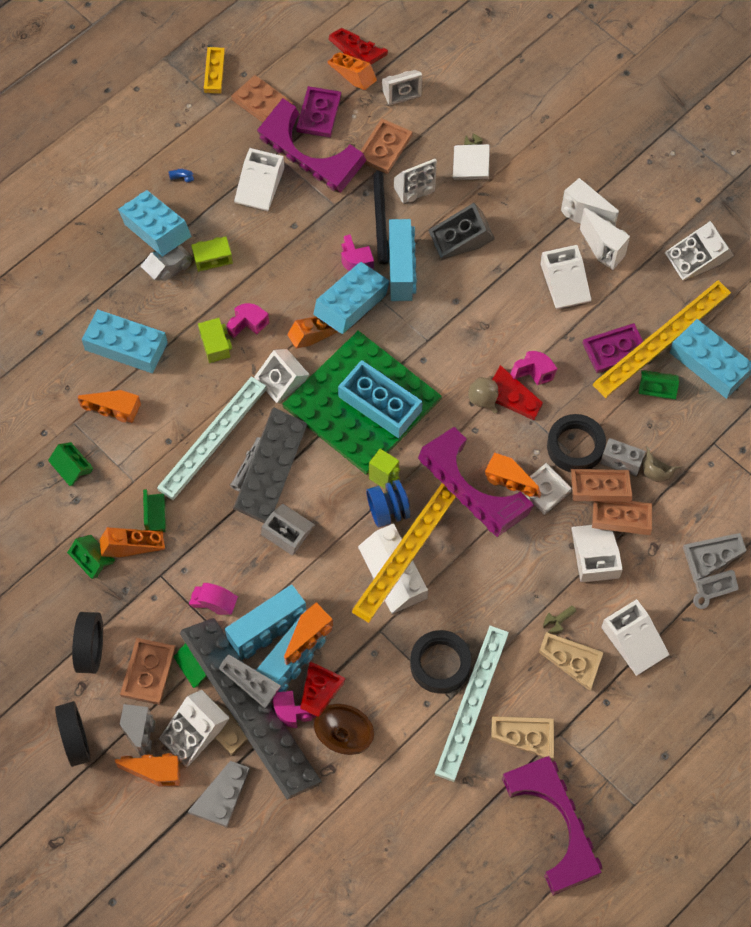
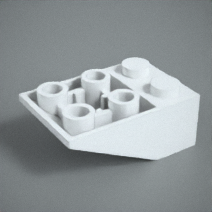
[234,148,284,211]
[394,159,437,204]
[580,208,630,270]
[665,221,734,281]
[540,245,591,310]
[571,525,622,582]
[601,599,670,676]
[159,690,229,767]

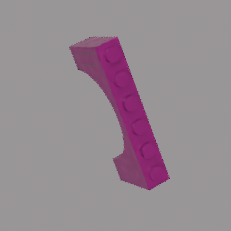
[257,98,366,193]
[418,427,534,537]
[502,756,603,896]

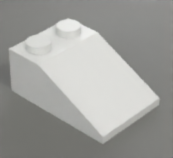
[561,178,619,226]

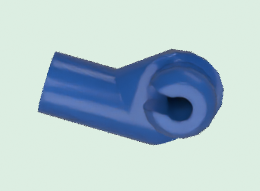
[168,169,194,183]

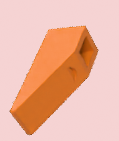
[327,52,377,90]
[287,317,338,349]
[78,390,141,423]
[485,453,541,498]
[99,527,165,557]
[284,602,333,665]
[115,753,180,787]

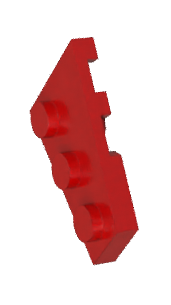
[328,28,388,65]
[492,365,543,421]
[300,661,345,717]

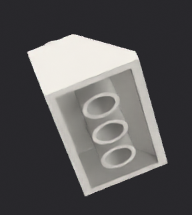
[358,523,428,614]

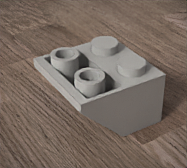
[261,504,315,556]
[120,704,155,756]

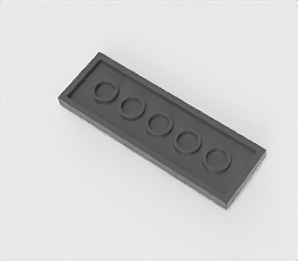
[233,407,307,523]

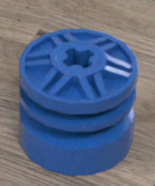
[366,480,410,528]

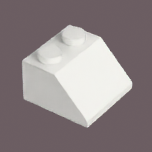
[382,70,422,105]
[254,349,310,403]

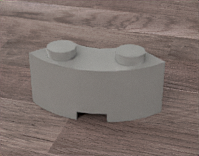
[141,245,194,281]

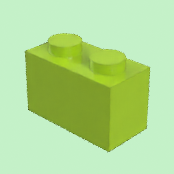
[191,236,233,272]
[198,318,232,363]
[369,449,400,489]

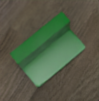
[638,370,679,400]
[48,442,94,486]
[143,489,166,532]
[67,535,115,579]
[174,643,208,688]

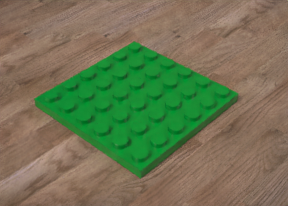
[282,330,442,475]

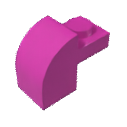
[341,234,374,271]
[227,303,269,338]
[511,351,557,385]
[189,583,238,615]
[273,691,316,728]

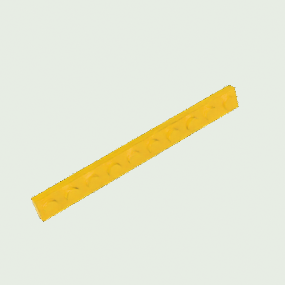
[593,280,731,398]
[352,483,456,623]

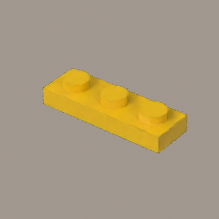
[204,47,225,93]

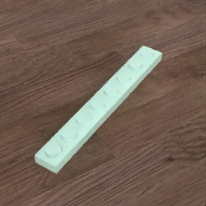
[157,376,267,500]
[435,626,509,782]

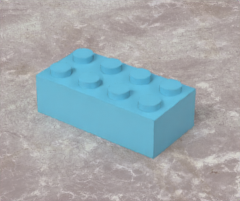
[118,190,192,257]
[389,219,417,301]
[313,262,390,334]
[82,309,168,374]
[669,319,751,399]
[338,360,422,438]
[225,584,306,660]
[256,610,326,693]

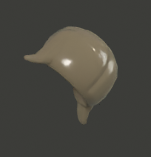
[468,376,498,413]
[642,446,682,482]

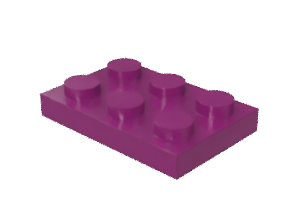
[296,86,342,138]
[582,323,643,374]

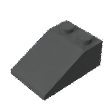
[428,203,495,259]

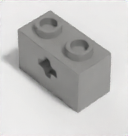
[600,438,646,477]

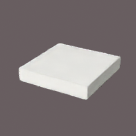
[453,144,490,180]
[522,463,572,515]

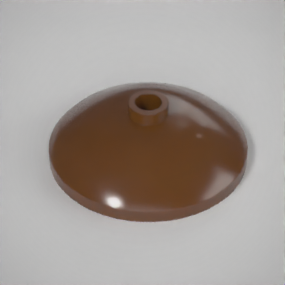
[314,704,374,755]

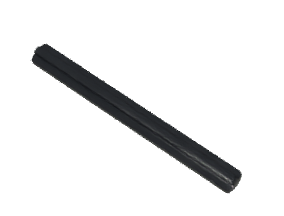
[373,170,388,264]

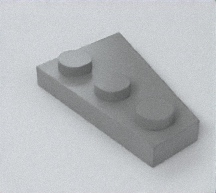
[683,533,746,583]
[219,655,281,708]
[188,761,250,828]

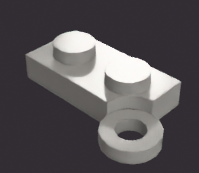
[693,570,739,609]

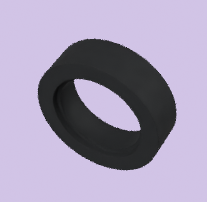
[547,414,606,472]
[72,612,103,674]
[410,630,471,694]
[55,701,91,767]

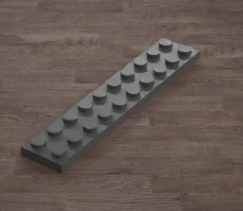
[180,618,322,800]

